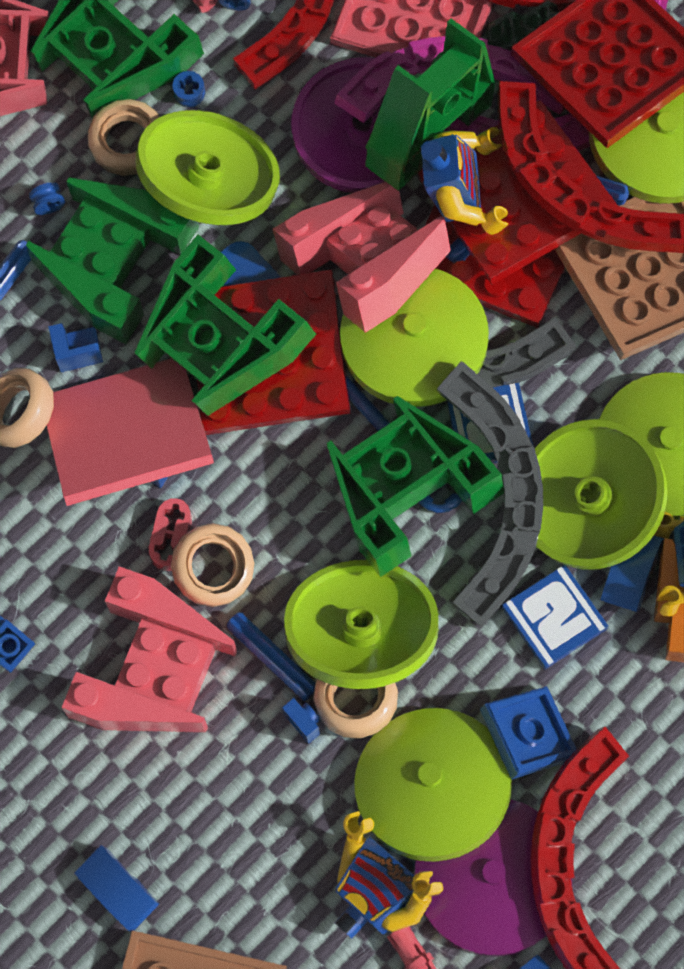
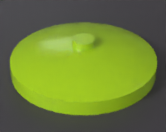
[589,92,684,204]
[135,110,280,225]
[340,269,489,407]
[600,372,684,520]
[535,419,668,570]
[284,560,439,689]
[354,708,512,862]

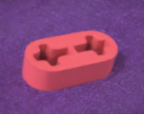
[149,498,192,571]

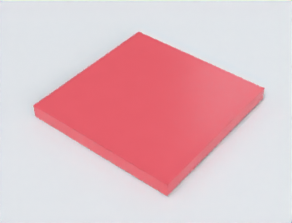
[330,0,494,58]
[47,359,214,506]

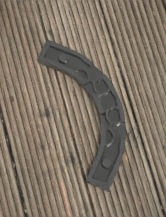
[335,287,577,387]
[437,361,543,628]

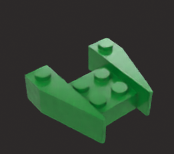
[31,0,204,118]
[365,19,495,191]
[26,177,199,345]
[134,234,316,416]
[326,396,504,577]

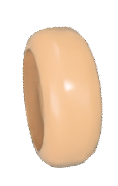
[88,99,160,176]
[0,368,54,448]
[171,523,254,607]
[313,679,398,739]

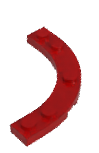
[233,0,334,90]
[498,81,684,253]
[531,726,629,969]

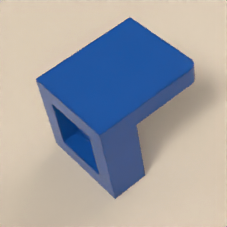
[48,323,104,373]

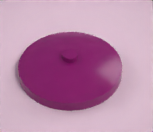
[291,57,423,193]
[415,799,572,957]

